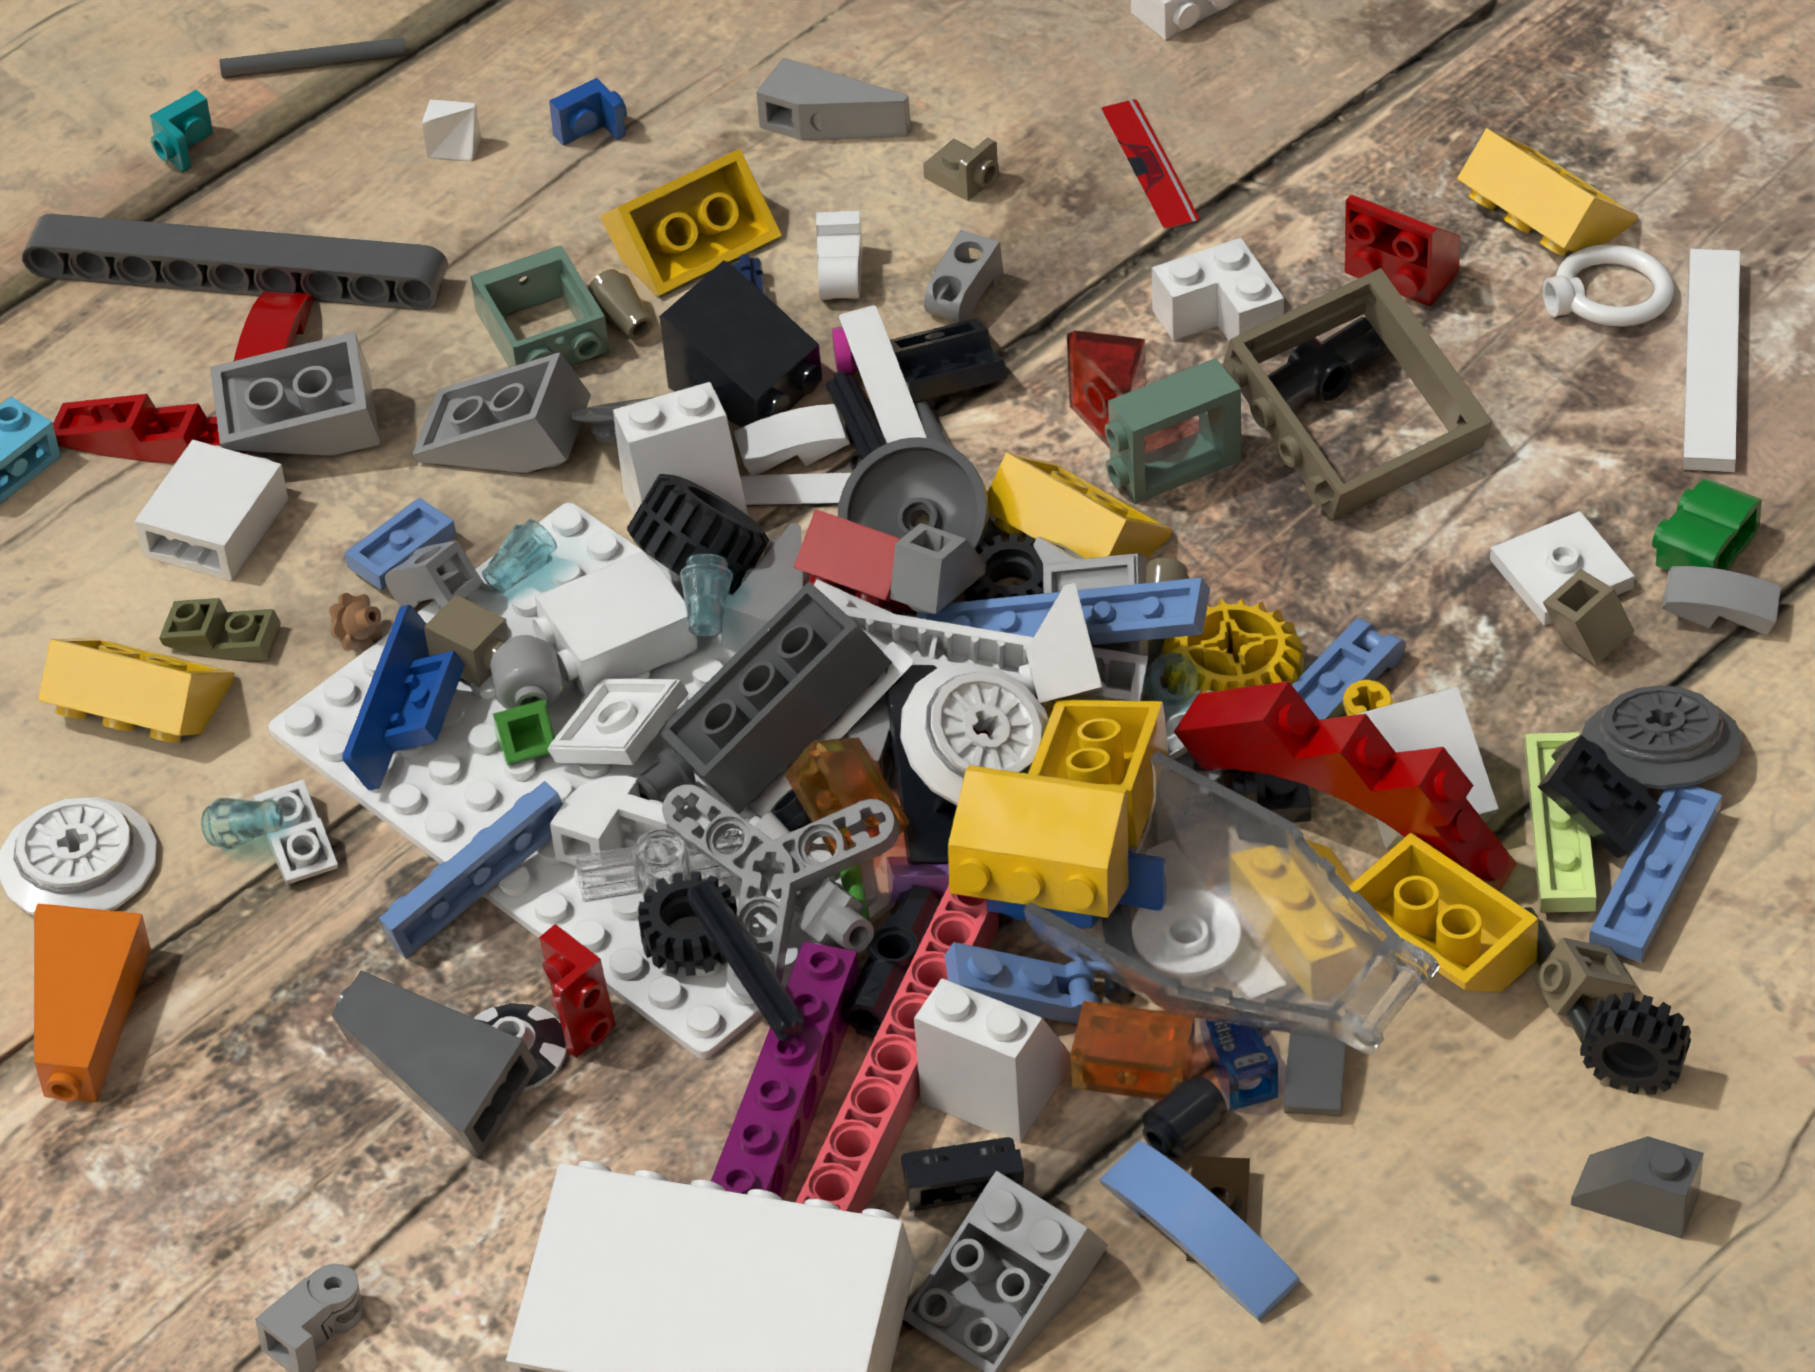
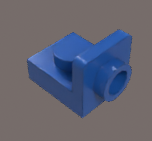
[549,78,627,146]

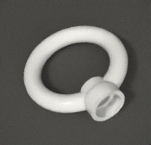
[1543,244,1674,327]

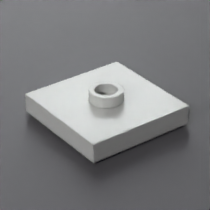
[1490,511,1635,626]
[548,678,689,765]

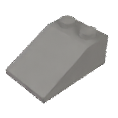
[210,332,381,456]
[412,352,591,473]

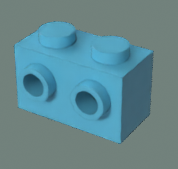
[0,397,61,504]

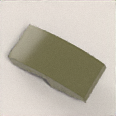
[159,598,281,661]

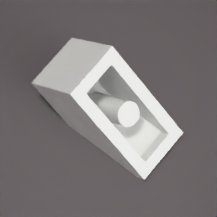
[1019,583,1103,707]

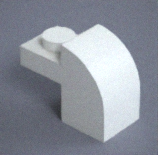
[550,775,681,875]

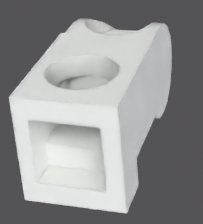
[816,211,863,300]

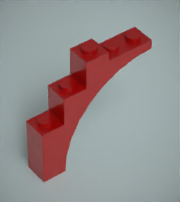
[1173,681,1517,892]

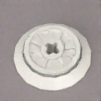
[900,662,1049,806]
[0,797,157,915]

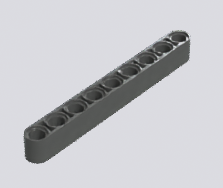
[22,214,448,310]

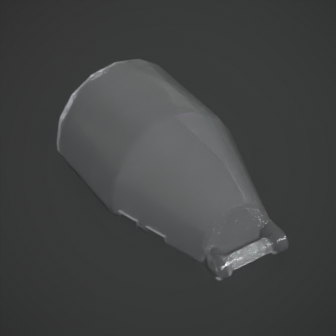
[1024,751,1440,1055]

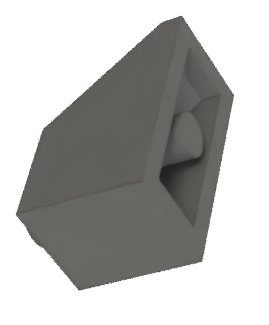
[1571,1136,1704,1239]

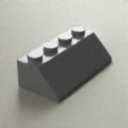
[659,581,893,814]

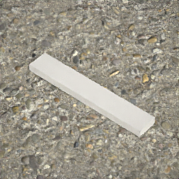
[1683,249,1740,472]

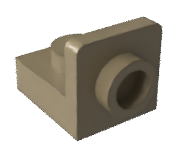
[923,138,999,201]
[1533,938,1635,1015]

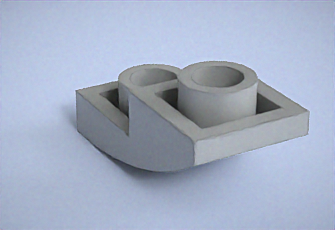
[1662,566,1781,636]

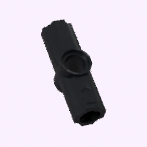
[1267,317,1390,412]
[842,885,941,1038]

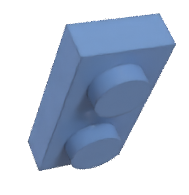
[345,497,456,591]

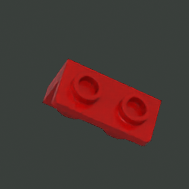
[539,924,616,1058]

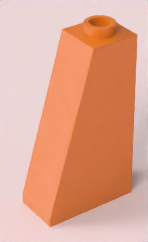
[34,903,151,1102]

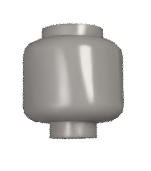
[490,635,563,709]

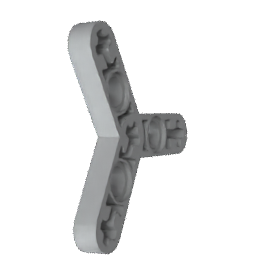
[662,785,900,1005]

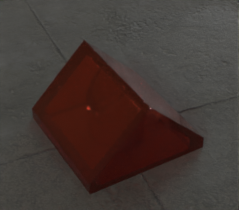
[1066,330,1146,449]

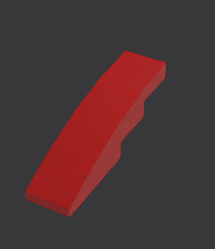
[53,394,247,463]

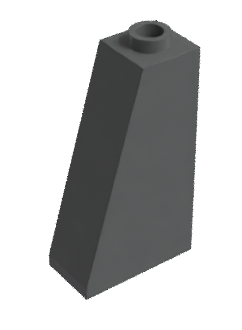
[331,970,539,1158]

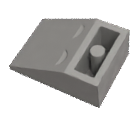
[903,1171,1108,1372]

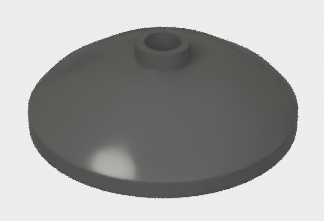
[838,437,989,552]

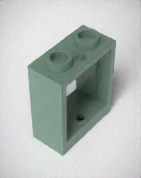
[470,245,610,368]
[1105,358,1242,504]

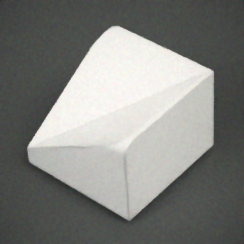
[422,99,481,161]

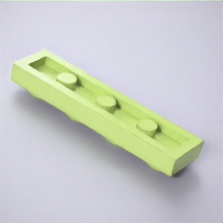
[1524,732,1597,913]

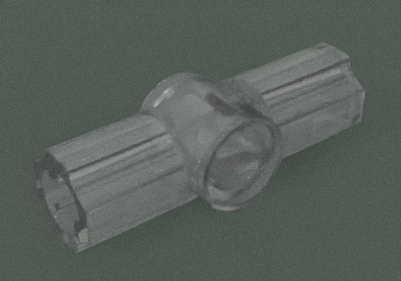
[576,829,743,902]

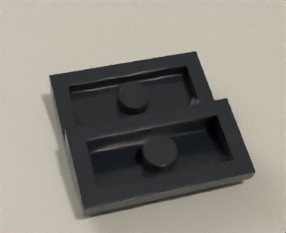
[890,318,1007,402]

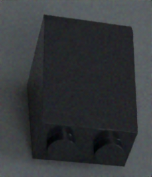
[659,260,822,427]

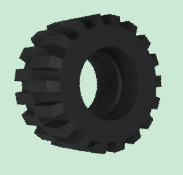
[627,474,770,595]

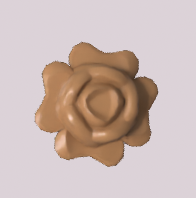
[329,593,382,652]

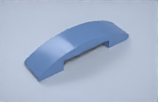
[1099,1140,1301,1322]

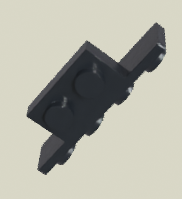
[885,665,957,865]

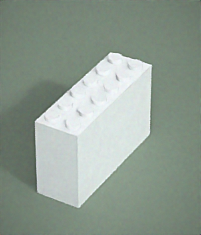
[506,1161,916,1372]

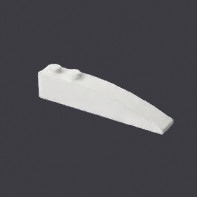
[835,604,1148,712]

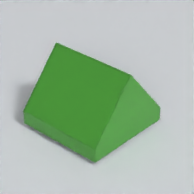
[493,699,555,765]

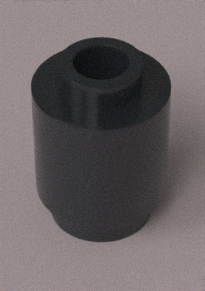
[1142,1076,1227,1158]

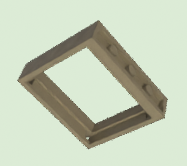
[1222,268,1492,521]

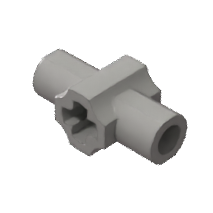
[794,878,874,953]

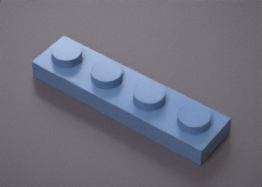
[378,781,563,959]
[1589,786,1722,963]

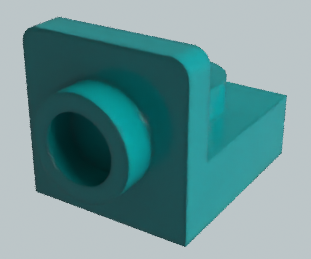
[150,90,214,172]

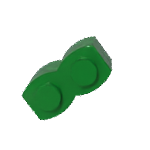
[1652,478,1762,571]

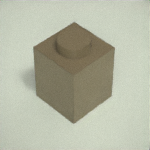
[1543,569,1634,665]
[424,594,509,687]

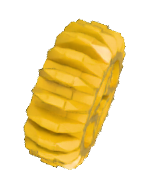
[1162,597,1304,700]

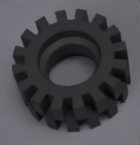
[965,534,1044,602]
[638,871,737,976]
[1580,992,1691,1095]

